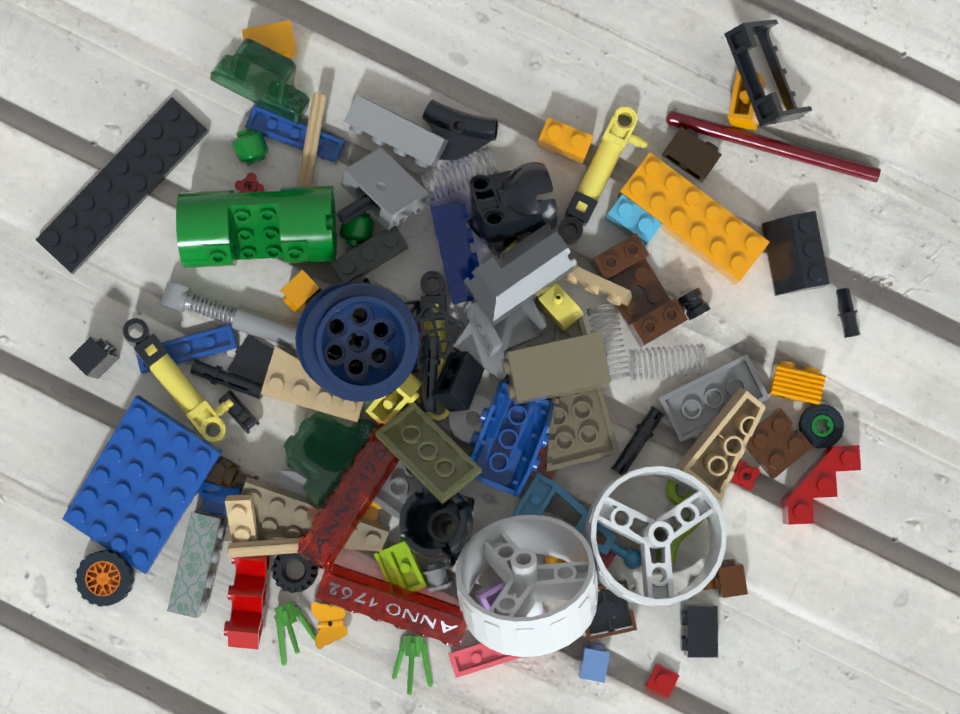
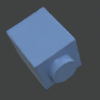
[578,642,610,683]

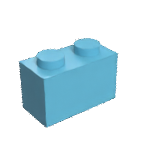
[605,194,662,247]

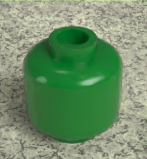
[232,127,268,166]
[339,212,374,247]

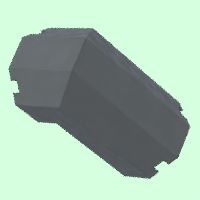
[464,223,577,326]

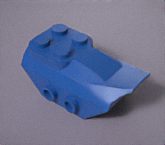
[469,381,555,497]

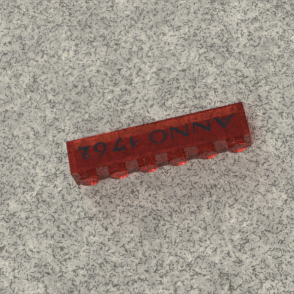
[297,423,400,572]
[316,562,467,647]

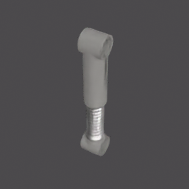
[160,281,297,350]

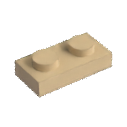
[225,495,259,542]

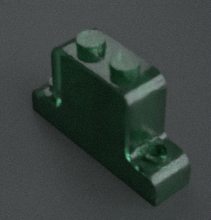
[210,39,310,124]
[283,411,379,510]

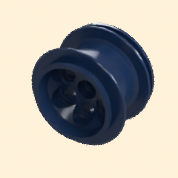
[295,282,420,402]

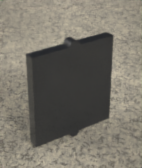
[227,335,274,384]

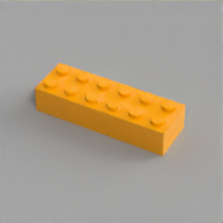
[617,152,770,285]

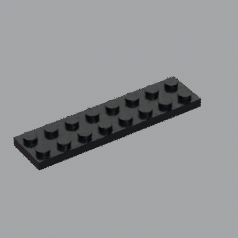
[35,97,209,274]

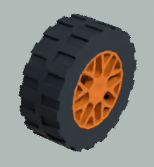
[75,550,135,607]

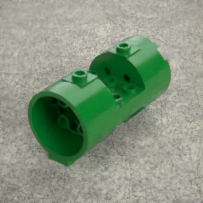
[176,186,337,268]

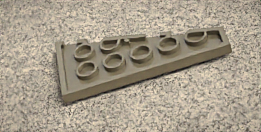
[546,317,619,472]
[223,477,390,552]

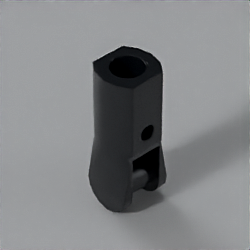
[218,390,260,434]

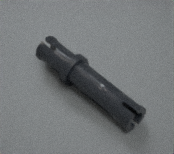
[421,336,441,413]
[190,359,263,400]
[611,406,665,475]

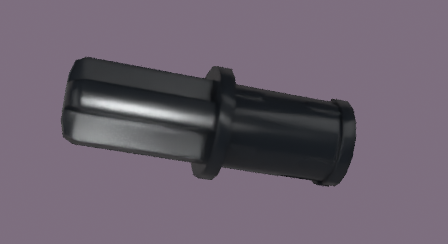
[836,288,860,338]

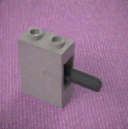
[337,147,428,230]

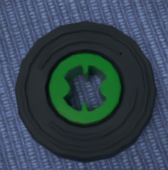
[798,404,844,448]

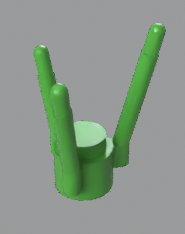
[274,602,316,666]
[392,635,433,695]

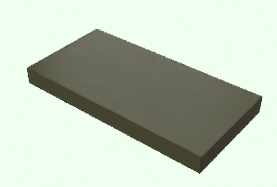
[375,402,482,504]

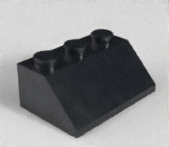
[761,211,830,296]

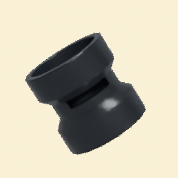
[678,287,711,321]

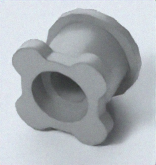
[423,563,452,592]

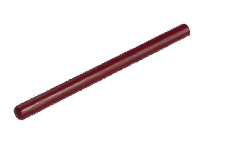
[666,111,881,183]

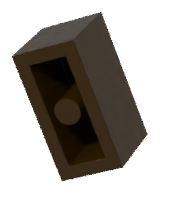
[662,127,722,183]

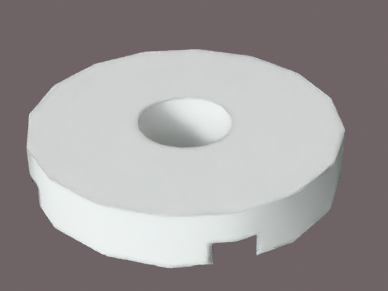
[449,394,491,443]

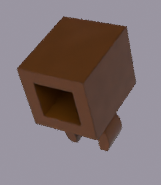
[703,559,748,598]

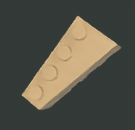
[261,346,366,423]
[676,387,766,501]

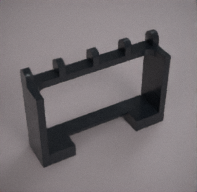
[724,19,812,126]

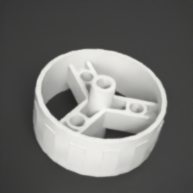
[584,466,727,606]
[456,515,598,657]

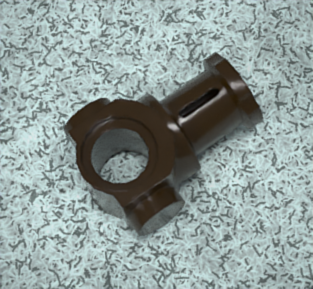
[206,456,259,490]

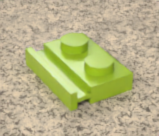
[374,540,428,600]

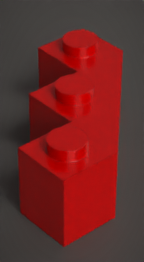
[781,445,861,525]
[224,555,270,650]

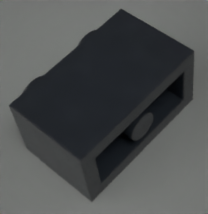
[69,337,119,379]
[432,351,485,412]
[680,604,718,658]

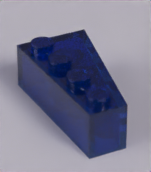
[429,197,479,305]

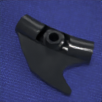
[422,99,498,161]

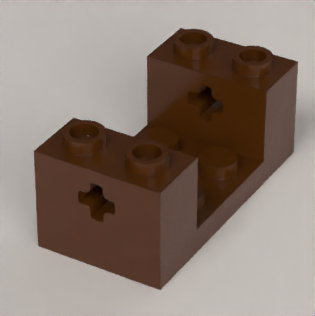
[590,233,688,348]

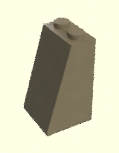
[502,332,611,405]

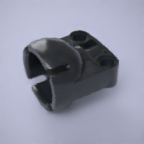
[469,162,558,243]
[399,487,475,568]

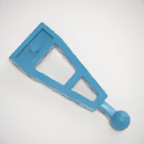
[512,473,641,569]

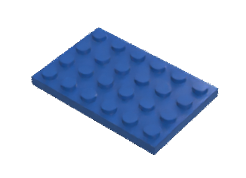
[62,395,223,574]

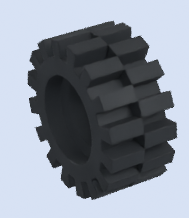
[271,552,318,593]

